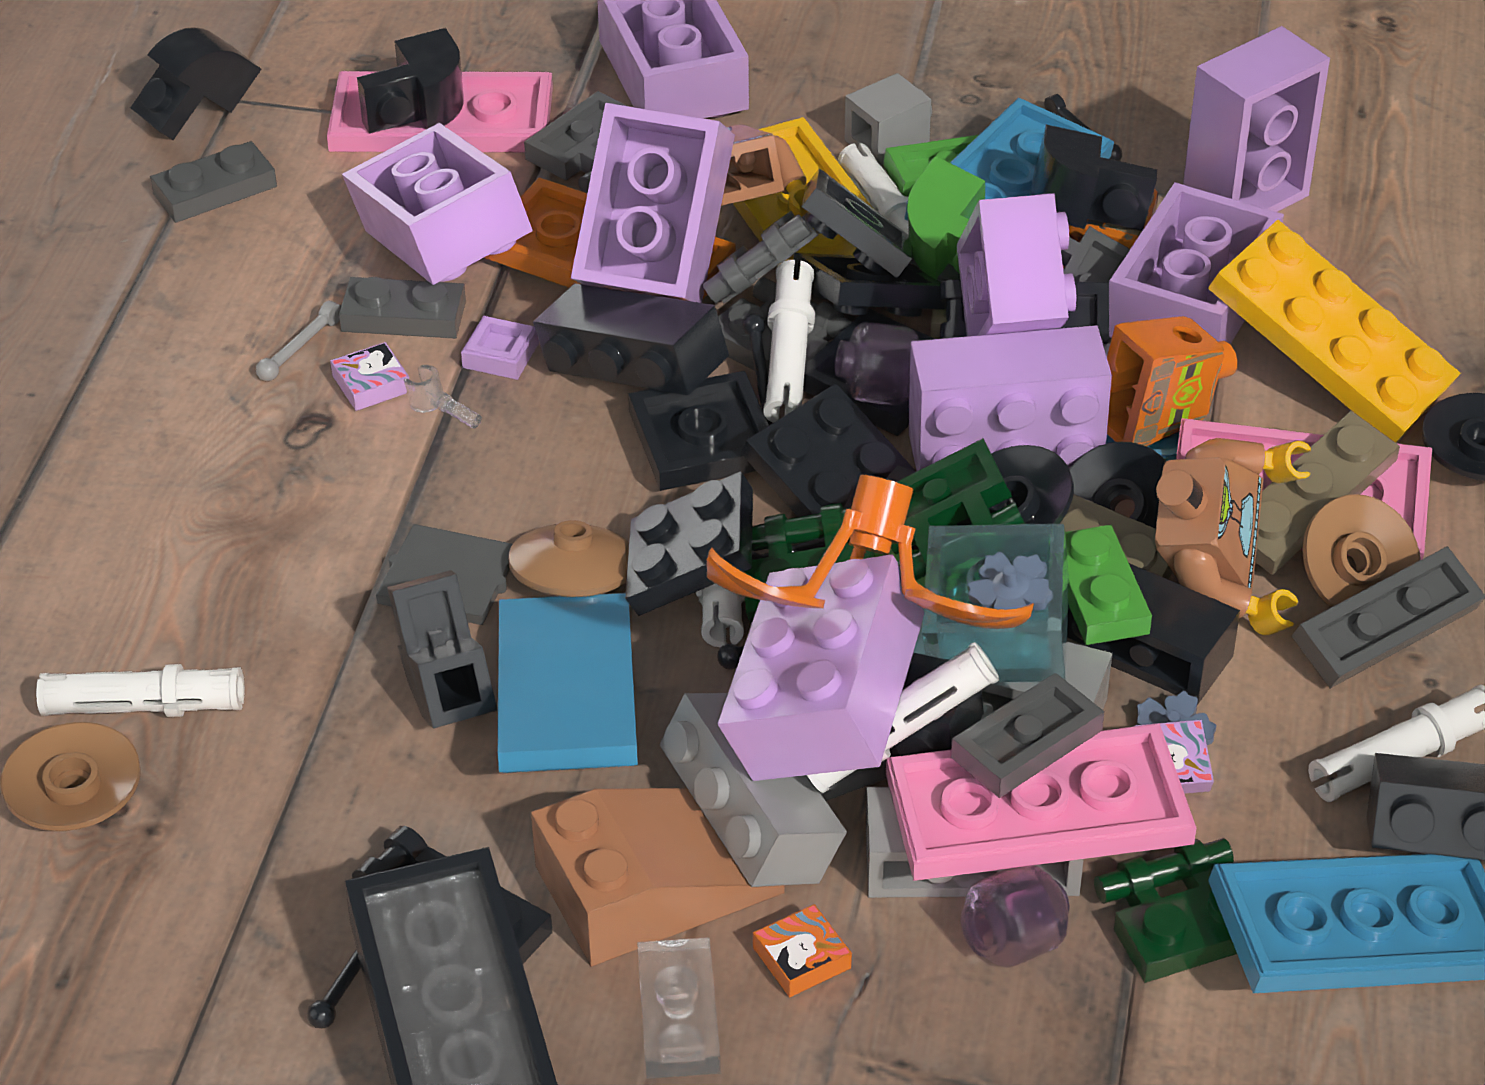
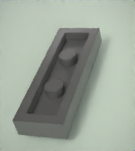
[1292,546,1485,689]

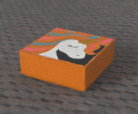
[753,904,852,998]

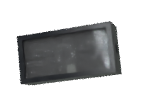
[345,847,558,1085]

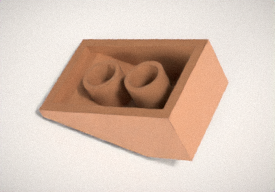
[531,788,785,967]

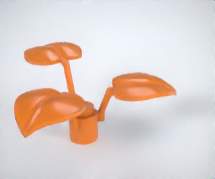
[707,475,1034,629]

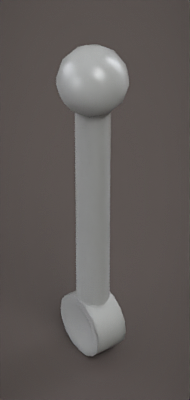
[255,300,341,381]

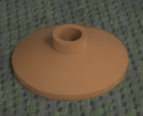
[1303,494,1421,607]
[509,520,629,597]
[0,722,141,831]

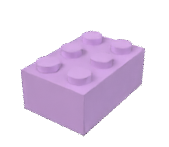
[598,0,749,119]
[1183,26,1330,212]
[571,103,735,303]
[342,123,533,285]
[1109,182,1284,344]
[957,194,1076,337]
[909,325,1112,471]
[718,554,925,781]

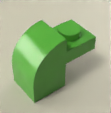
[907,156,985,280]

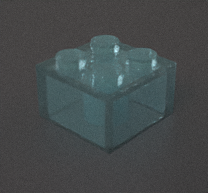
[922,524,1069,682]

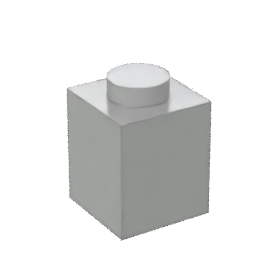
[845,73,932,166]

